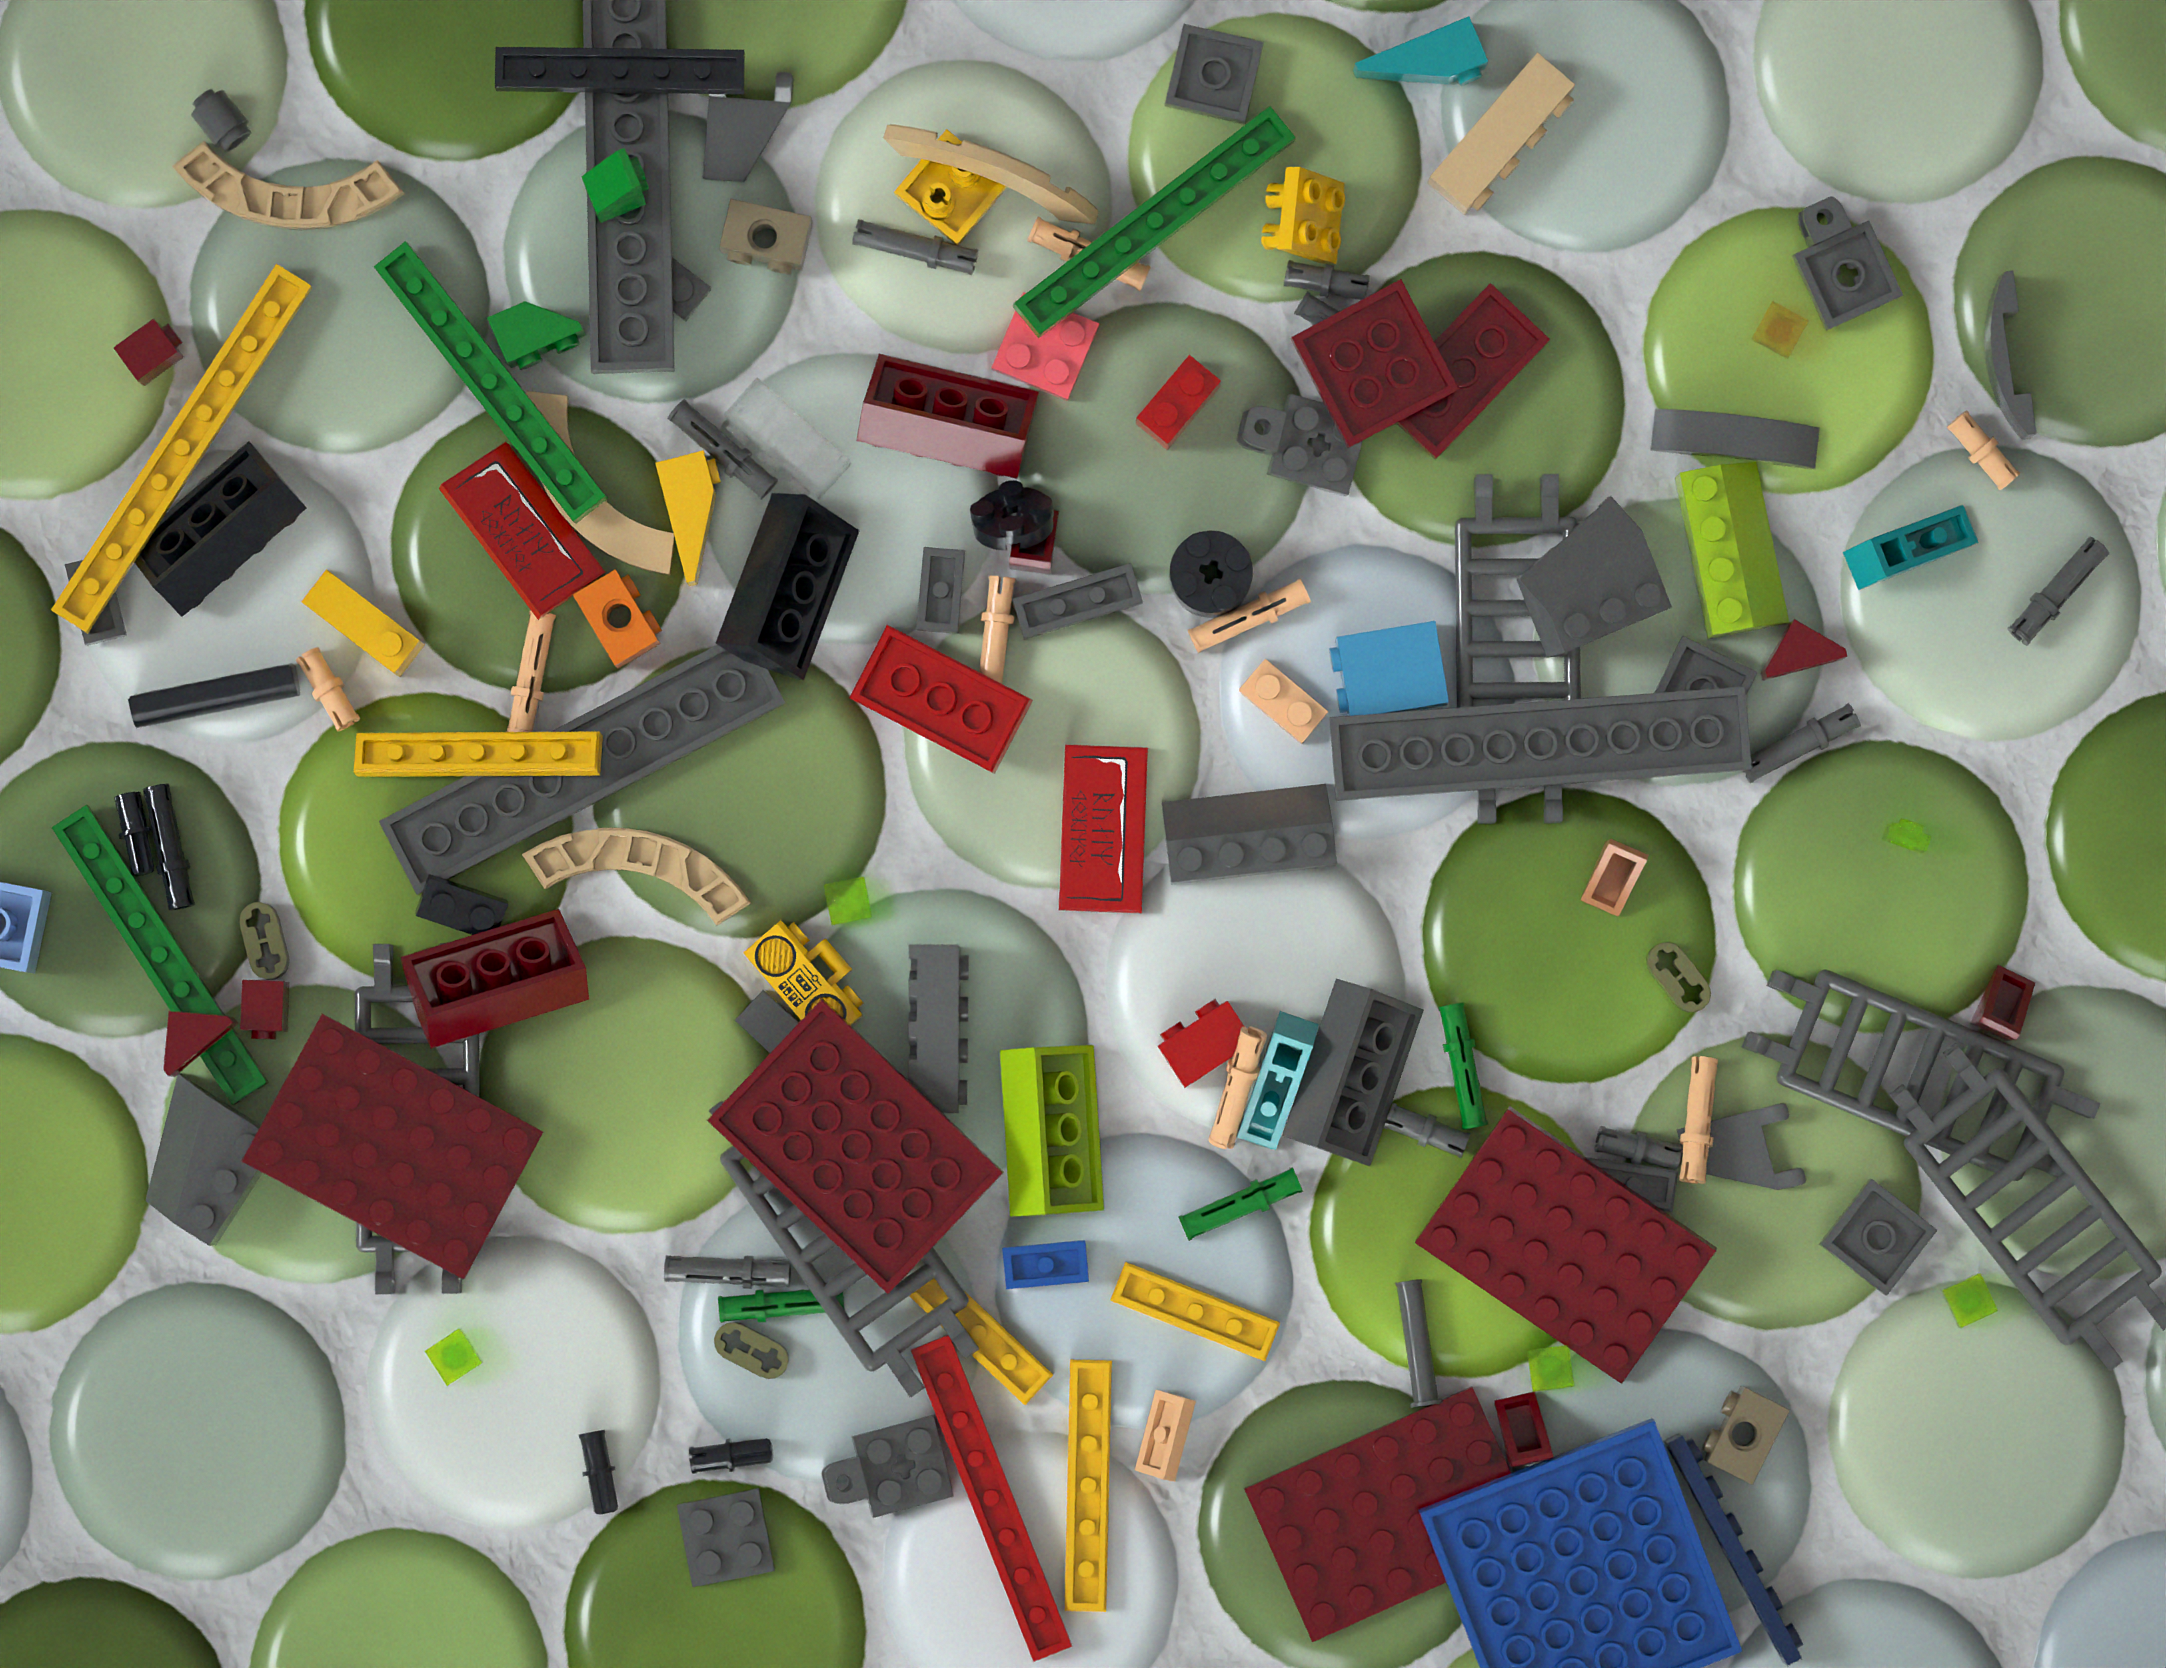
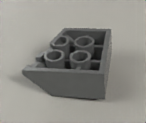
[1517,496,1672,657]
[145,1073,262,1246]

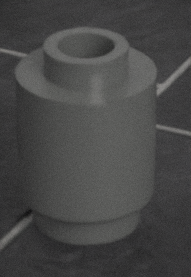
[191,89,251,152]

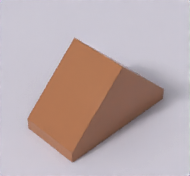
[1581,839,1649,917]

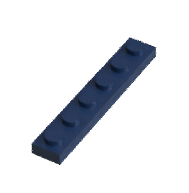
[1664,1433,1803,1666]

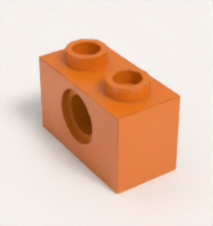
[573,569,662,669]

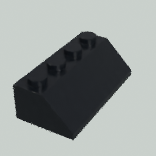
[134,441,307,617]
[715,493,860,680]

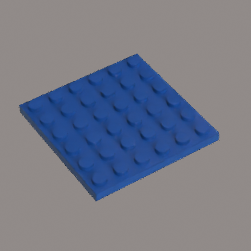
[1419,1418,1743,1668]

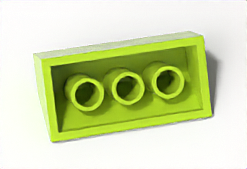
[1675,461,1790,639]
[1000,1045,1104,1217]

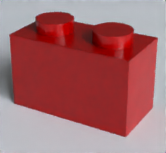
[1136,355,1221,450]
[1157,999,1248,1088]

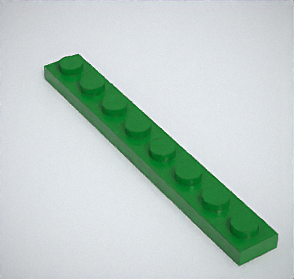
[1013,106,1296,338]
[373,241,608,524]
[51,805,269,1105]

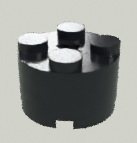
[1169,530,1253,618]

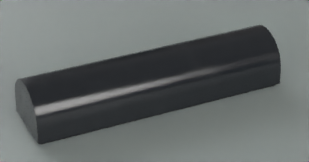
[128,663,300,728]

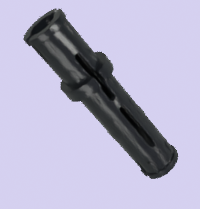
[143,784,195,911]

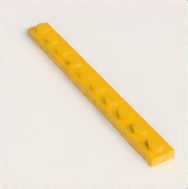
[51,264,312,634]

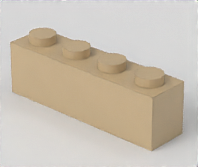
[1428,52,1575,215]

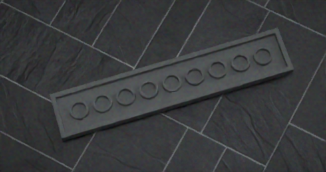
[583,0,675,374]
[379,645,786,895]
[1329,686,1752,801]

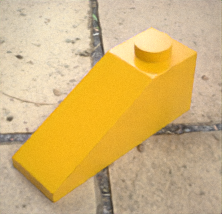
[655,450,721,587]
[301,569,425,677]

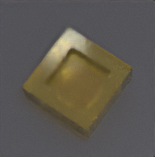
[1751,301,1809,359]

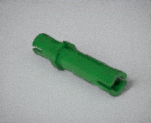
[1438,1002,1488,1130]
[1178,1167,1303,1241]
[718,1289,845,1323]

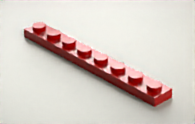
[910,1335,1072,1662]

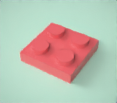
[992,292,1099,401]

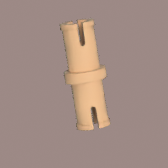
[1946,410,2020,490]
[296,647,360,731]

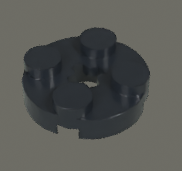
[970,480,1054,551]

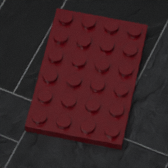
[707,999,1004,1294]
[241,1014,543,1280]
[1415,1106,1717,1384]
[1244,1386,1511,1642]

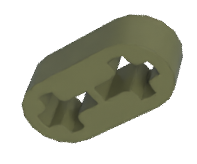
[240,902,289,980]
[1646,942,1711,1013]
[714,1322,789,1379]

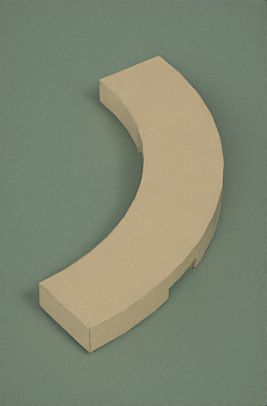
[883,124,1099,224]
[172,141,405,230]
[526,391,675,575]
[522,828,752,926]

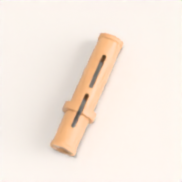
[1027,217,1151,291]
[979,576,1016,684]
[1187,579,1311,653]
[506,610,556,732]
[1208,1026,1267,1149]
[1679,1056,1718,1184]

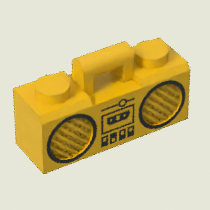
[743,921,864,1026]

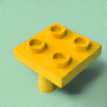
[894,129,1007,246]
[1261,167,1345,264]

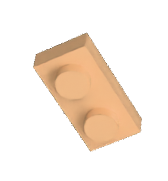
[1238,659,1329,744]
[1135,1390,1196,1482]

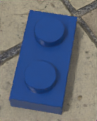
[1002,1240,1089,1290]

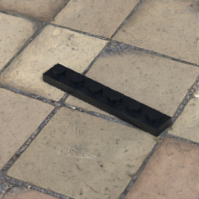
[495,47,745,94]

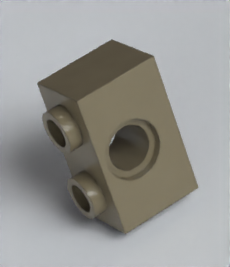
[719,198,813,275]
[1702,1386,1790,1485]

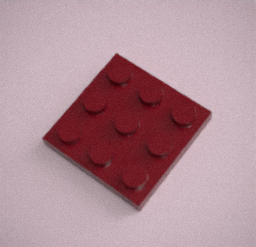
[1290,279,1459,448]

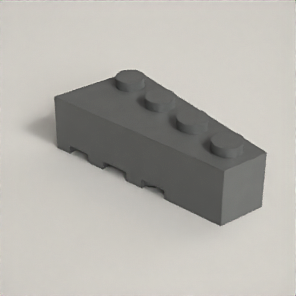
[908,944,969,1113]

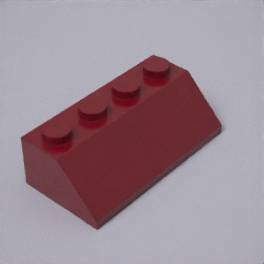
[856,354,1039,479]
[401,909,589,1048]

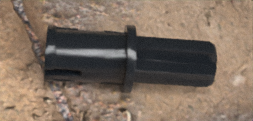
[114,792,154,876]
[579,1430,618,1515]
[689,1438,773,1474]

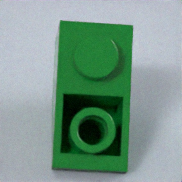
[581,147,649,223]
[487,301,586,370]

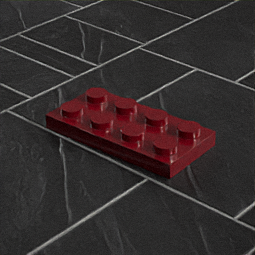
[1397,283,1550,460]

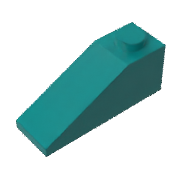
[1353,16,1488,86]
[1843,505,1979,590]
[1237,1011,1319,1150]

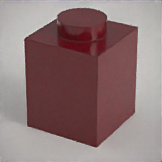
[113,318,184,386]
[240,980,289,1040]

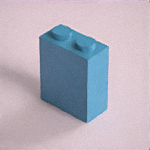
[1329,621,1449,716]

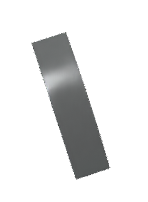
[1984,270,2037,440]
[1650,409,1820,469]

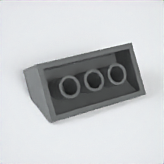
[1161,784,1337,885]
[1282,978,1424,1166]

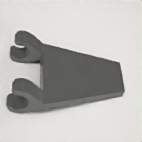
[703,72,794,182]
[1676,1103,1806,1190]

